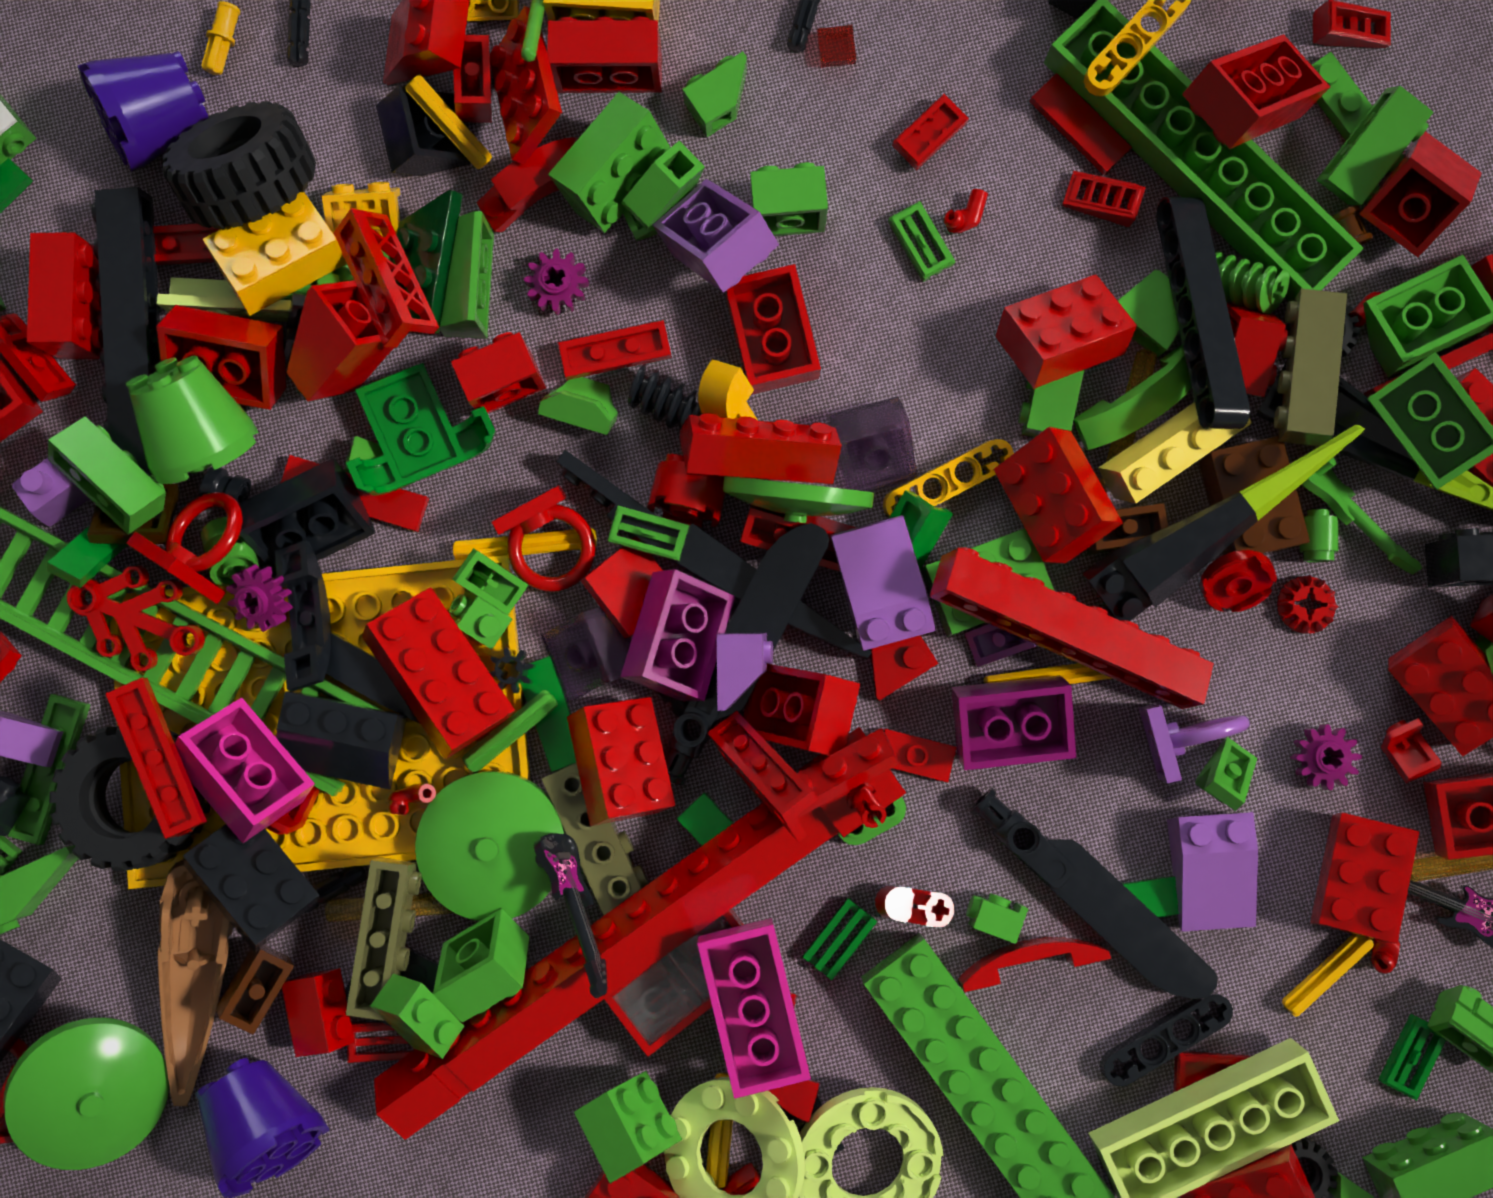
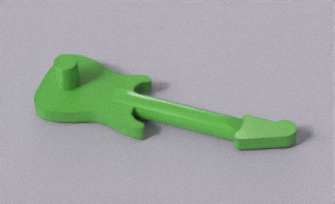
[1302,457,1422,575]

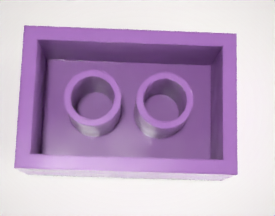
[653,179,779,293]

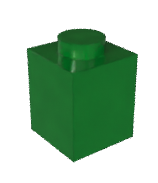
[677,792,734,845]

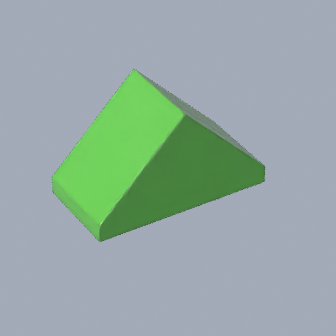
[452,548,528,615]

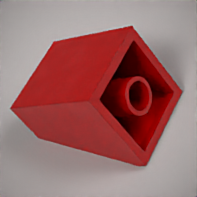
[1360,131,1482,258]
[286,280,394,401]

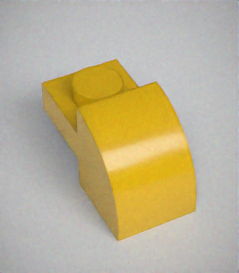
[698,359,757,420]

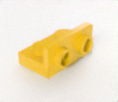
[322,182,401,236]

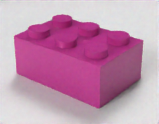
[175,697,315,843]

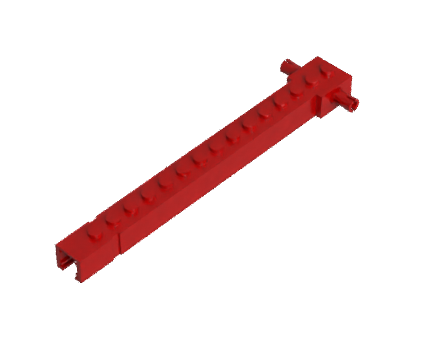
[374,726,906,1140]

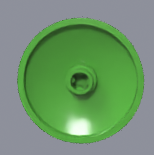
[723,476,874,523]
[415,771,566,921]
[3,1018,169,1170]

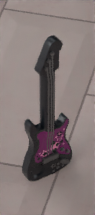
[534,834,607,998]
[1408,879,1493,949]

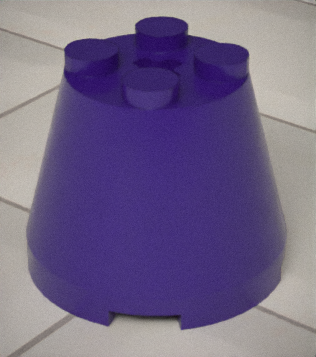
[77,51,209,172]
[196,1058,329,1198]

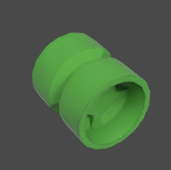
[201,517,259,586]

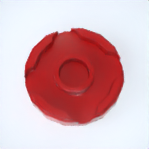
[1200,550,1277,612]

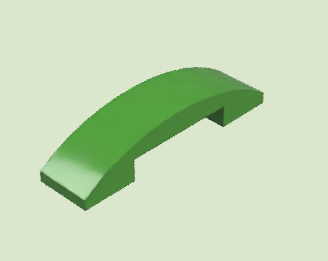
[1074,344,1192,450]

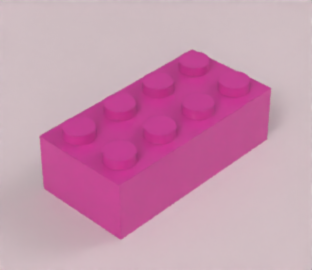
[697,918,811,1099]

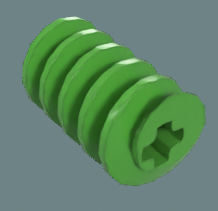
[1215,252,1290,314]

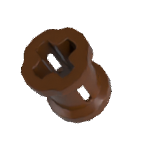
[1331,205,1373,246]

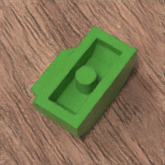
[538,377,618,435]

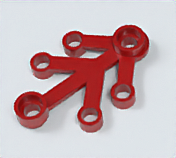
[67,565,205,671]

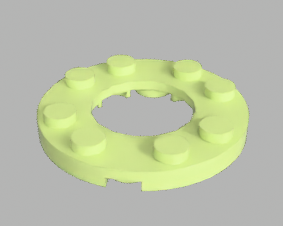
[664,1077,805,1198]
[799,1087,943,1198]

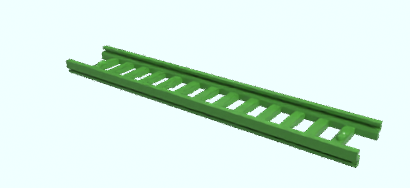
[0,507,382,796]

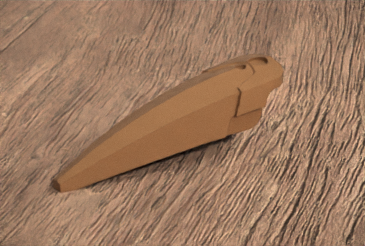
[158,860,233,1106]

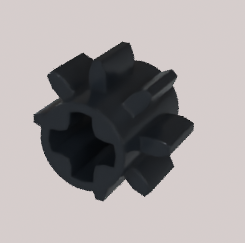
[489,647,536,694]

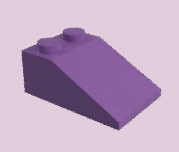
[830,515,936,651]
[1167,812,1258,931]

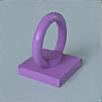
[1139,704,1250,784]

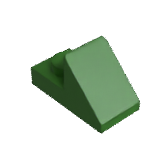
[1195,737,1257,811]

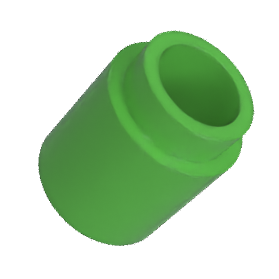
[1300,509,1338,563]

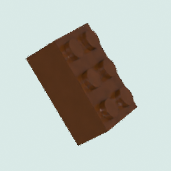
[1198,436,1310,555]

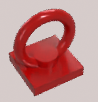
[491,485,596,592]
[126,492,243,605]

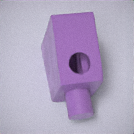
[11,458,90,527]

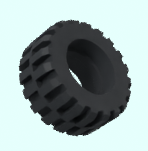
[162,101,316,229]
[49,726,211,871]

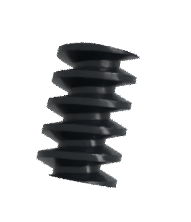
[628,363,702,432]

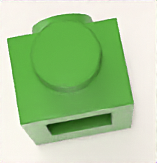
[966,893,1029,944]

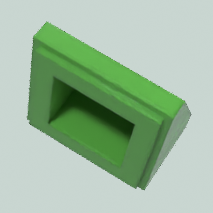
[1328,1171,1375,1198]

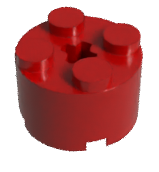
[647,454,726,527]

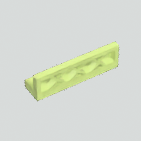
[157,277,291,322]

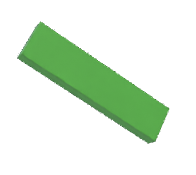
[8,694,91,845]

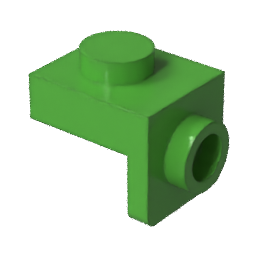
[449,590,512,649]

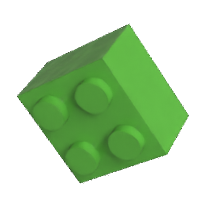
[750,162,828,236]
[433,908,529,1023]
[574,1071,682,1183]

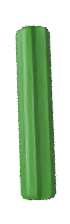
[462,690,558,773]

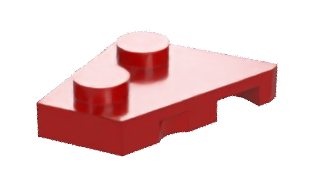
[871,635,939,701]

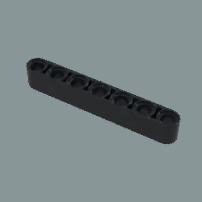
[1156,197,1250,429]

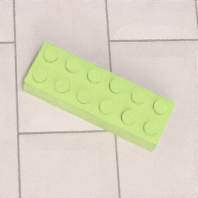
[1088,1038,1339,1198]

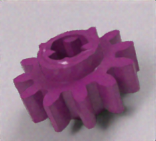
[524,248,589,315]
[226,564,293,632]
[1290,724,1362,790]

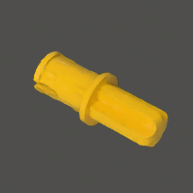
[201,1,241,75]

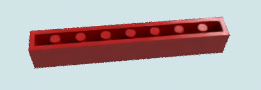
[929,547,1214,709]

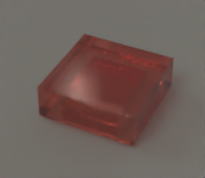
[817,25,856,68]

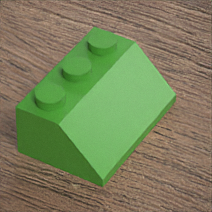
[440,211,494,339]
[1363,255,1493,378]

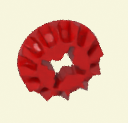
[1277,575,1339,634]

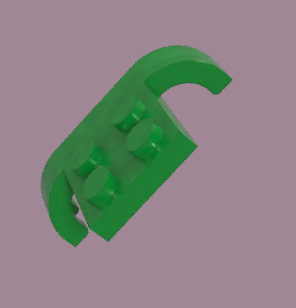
[345,363,496,495]

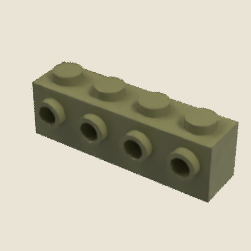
[1274,288,1347,446]
[542,763,649,916]
[346,858,422,1021]

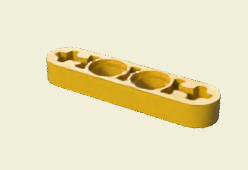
[1084,0,1191,96]
[883,439,1014,518]

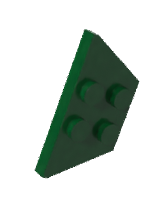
[392,190,463,334]

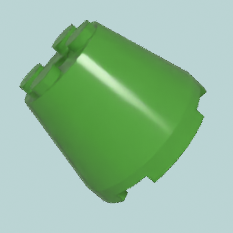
[126,356,259,484]

